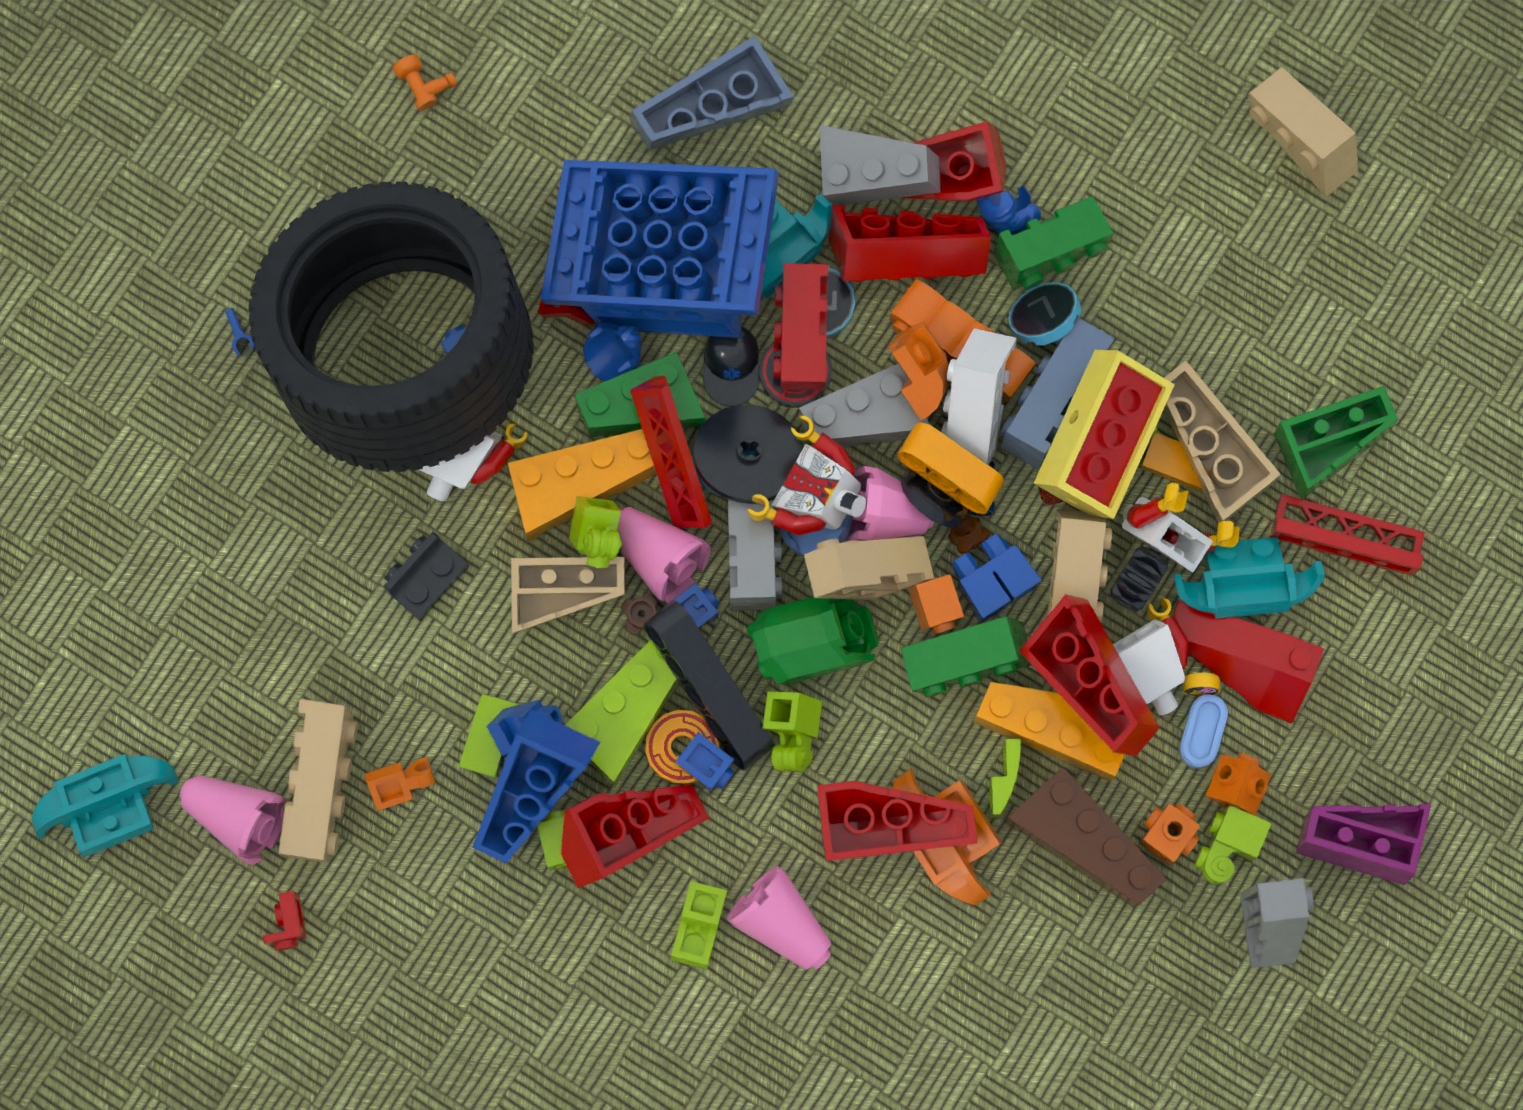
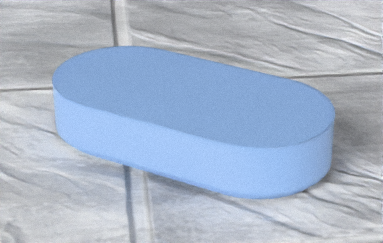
[1179,694,1228,769]

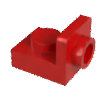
[263,891,307,951]

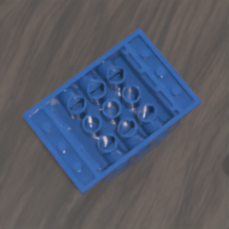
[541,160,779,338]

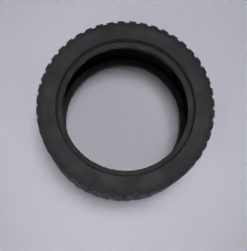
[249,181,534,472]

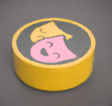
[1182,673,1220,696]

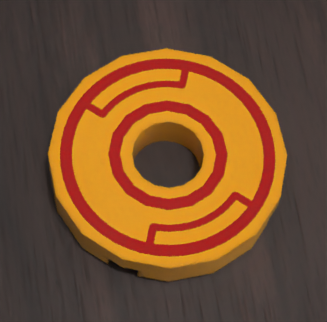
[645,710,719,785]

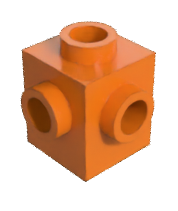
[1206,753,1271,816]
[1139,803,1200,866]

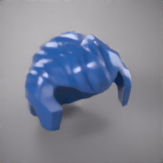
[976,185,1041,236]
[583,322,642,381]

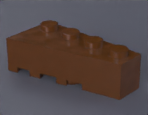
[1004,767,1167,908]

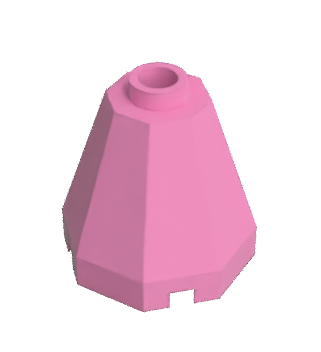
[845,466,934,541]

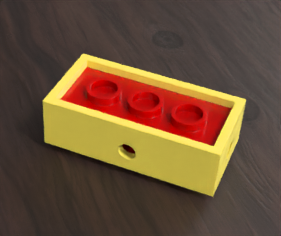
[1034,349,1175,519]

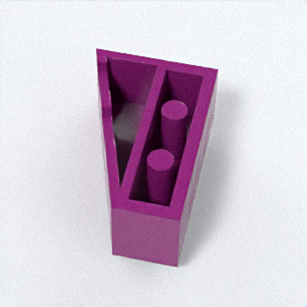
[1295,804,1431,885]

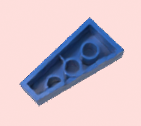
[472,710,601,863]

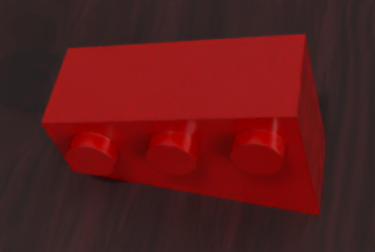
[773,263,828,391]

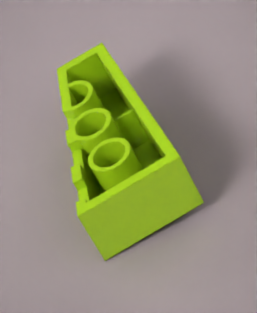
[565,640,679,788]

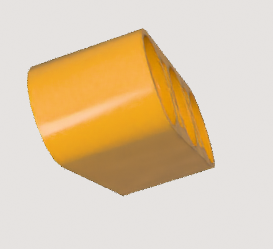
[897,422,1005,514]

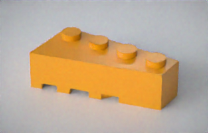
[508,429,657,542]
[973,682,1125,782]

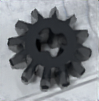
[1110,546,1168,612]

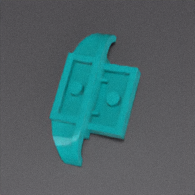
[761,193,832,298]
[1173,537,1325,619]
[31,754,179,858]

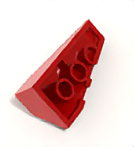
[1172,600,1324,724]

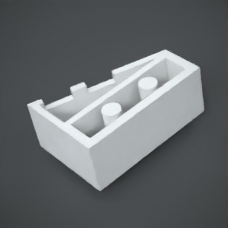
[941,328,1017,465]

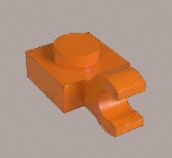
[364,758,435,811]

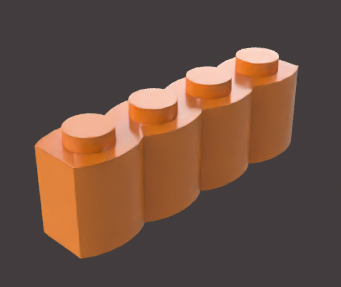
[889,279,1036,403]

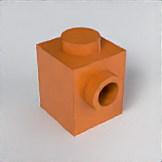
[908,574,964,634]

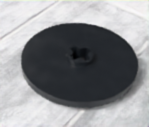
[693,405,804,504]

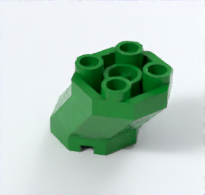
[748,597,879,685]

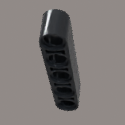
[643,600,774,771]

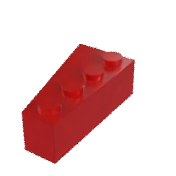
[829,204,991,282]
[1019,594,1160,756]

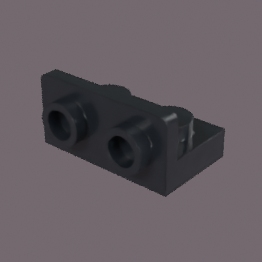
[384,531,470,621]

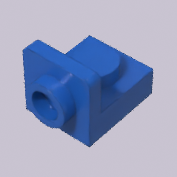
[662,583,720,629]
[675,732,735,792]

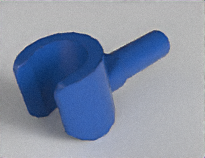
[225,308,255,357]

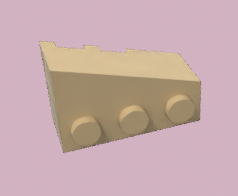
[1249,67,1358,197]
[1047,509,1112,623]
[804,536,934,600]
[511,557,626,633]

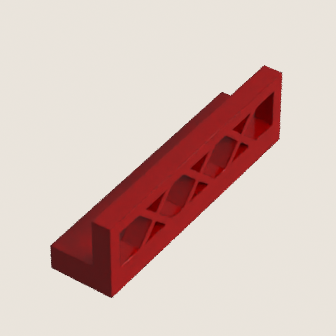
[630,376,712,528]
[1270,494,1425,576]

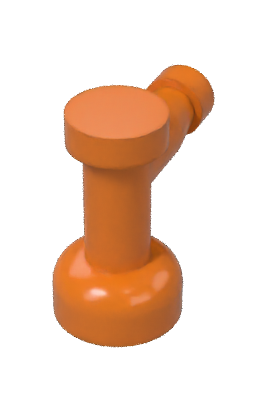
[392,54,457,111]

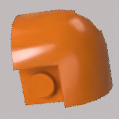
[888,323,950,421]

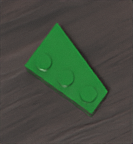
[993,196,1114,291]
[574,352,706,437]
[1274,386,1398,501]
[901,616,1032,697]

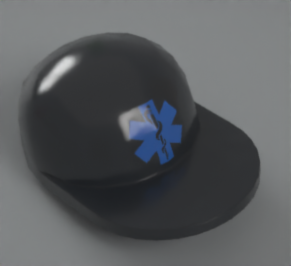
[703,326,759,407]

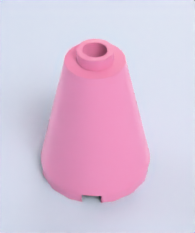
[617,507,711,603]
[180,775,288,865]
[727,866,831,970]

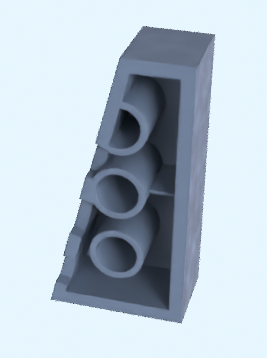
[630,36,794,150]
[999,317,1114,470]

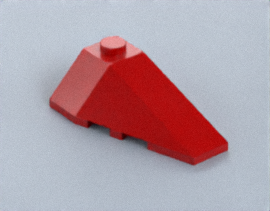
[901,121,1006,202]
[817,781,978,861]
[561,785,709,888]

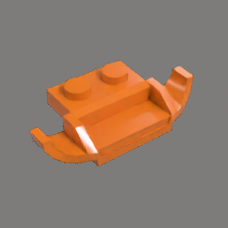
[893,768,1002,905]

